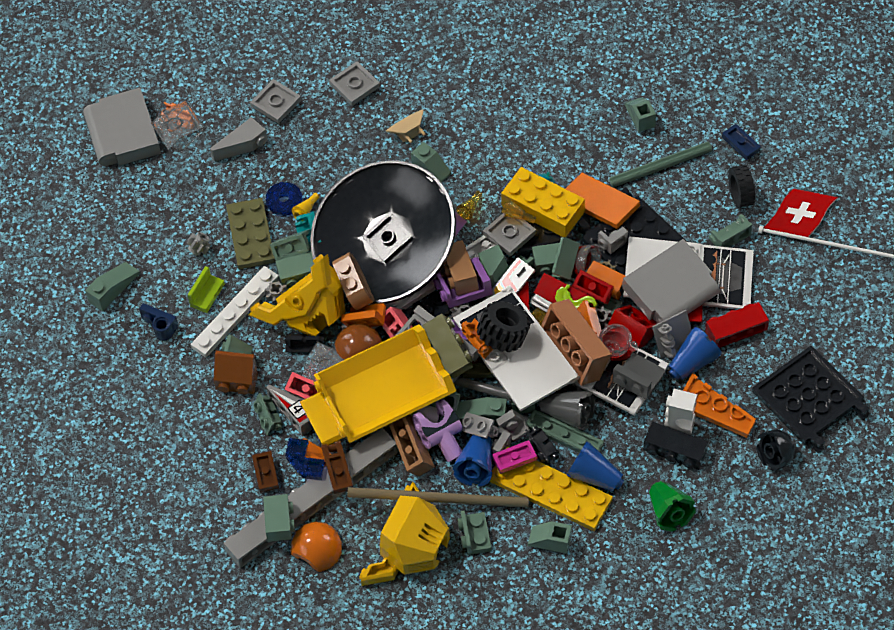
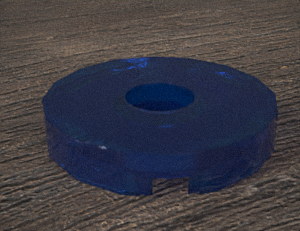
[265,182,303,216]

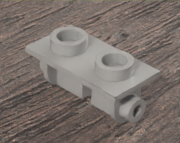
[461,412,499,439]

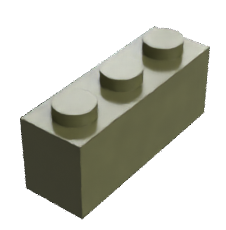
[422,314,473,379]

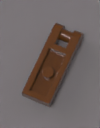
[321,440,353,494]

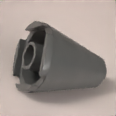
[538,391,595,430]

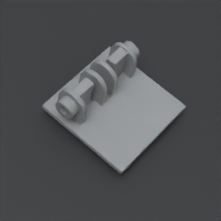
[652,310,691,360]

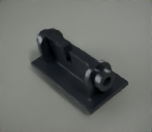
[285,334,325,352]
[525,426,559,466]

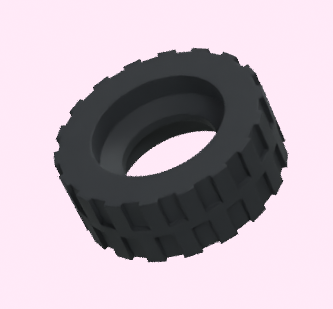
[728,165,755,208]

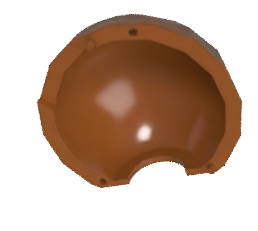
[335,324,383,360]

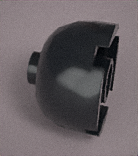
[756,429,795,470]

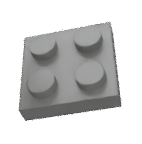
[329,61,380,106]
[250,79,301,124]
[483,208,536,256]

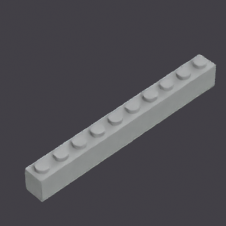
[224,428,398,568]

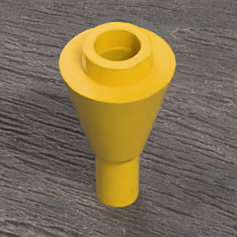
[292,193,320,221]

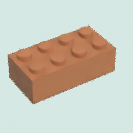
[541,299,611,386]

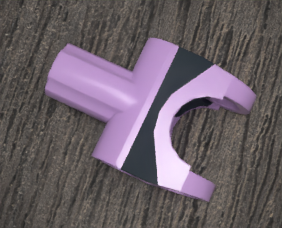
[412,399,462,462]

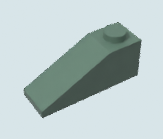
[85,262,140,312]
[456,397,507,427]

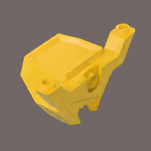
[248,254,345,336]
[359,482,450,586]

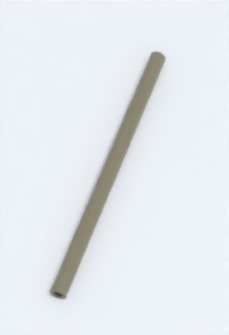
[347,487,529,508]

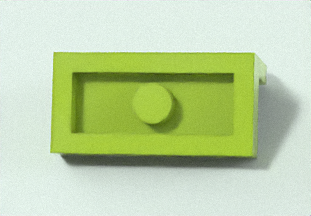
[188,266,225,313]

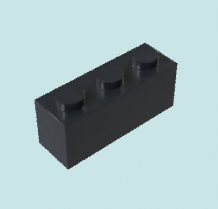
[643,421,708,470]

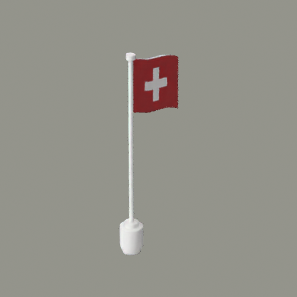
[758,189,894,258]

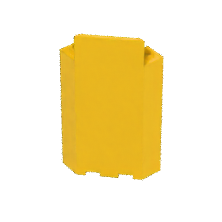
[300,325,456,445]

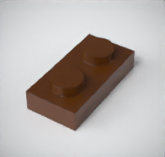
[252,451,279,493]

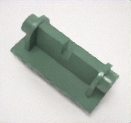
[253,393,282,436]

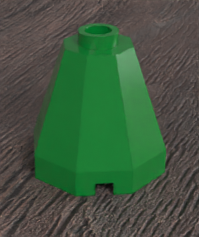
[649,481,696,532]

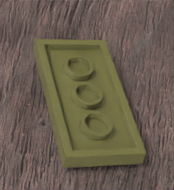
[226,198,275,270]

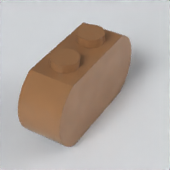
[332,252,374,311]

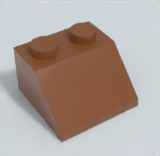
[214,350,258,395]

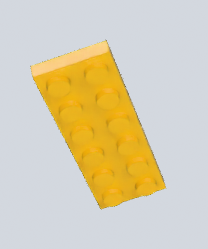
[489,447,613,531]

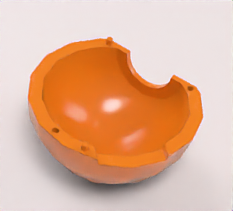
[291,522,342,572]

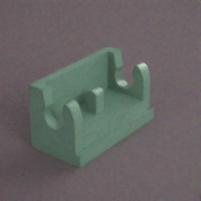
[709,214,753,248]

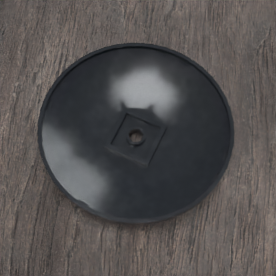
[310,160,456,304]

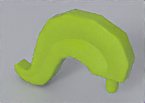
[555,284,597,308]

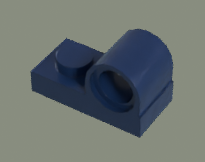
[139,303,179,341]

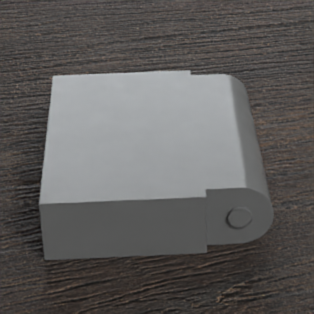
[83,88,161,166]
[622,239,720,324]

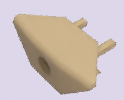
[386,109,426,143]

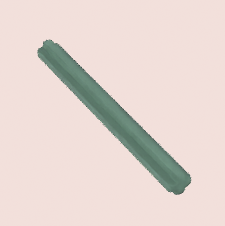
[609,141,712,187]

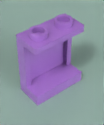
[433,257,493,308]

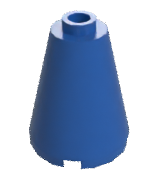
[668,327,722,380]
[453,435,492,487]
[567,442,624,492]

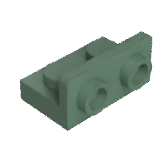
[457,511,492,555]

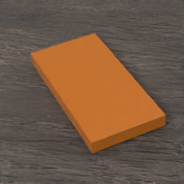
[565,173,641,229]

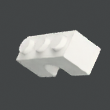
[664,389,697,435]

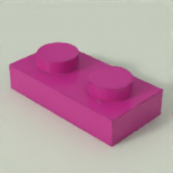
[492,440,537,474]

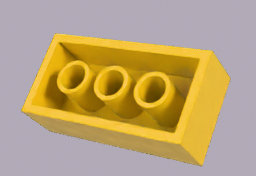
[501,167,585,237]

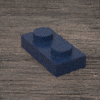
[722,124,761,160]

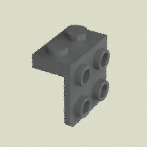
[612,353,665,400]

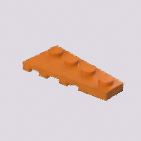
[683,373,756,438]

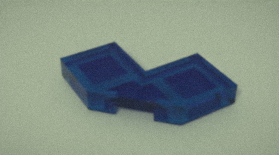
[285,438,325,480]

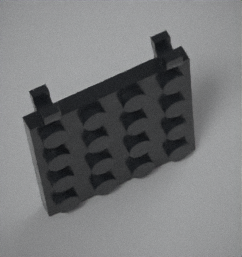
[577,187,687,275]
[752,346,870,454]

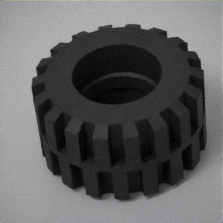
[477,301,531,352]

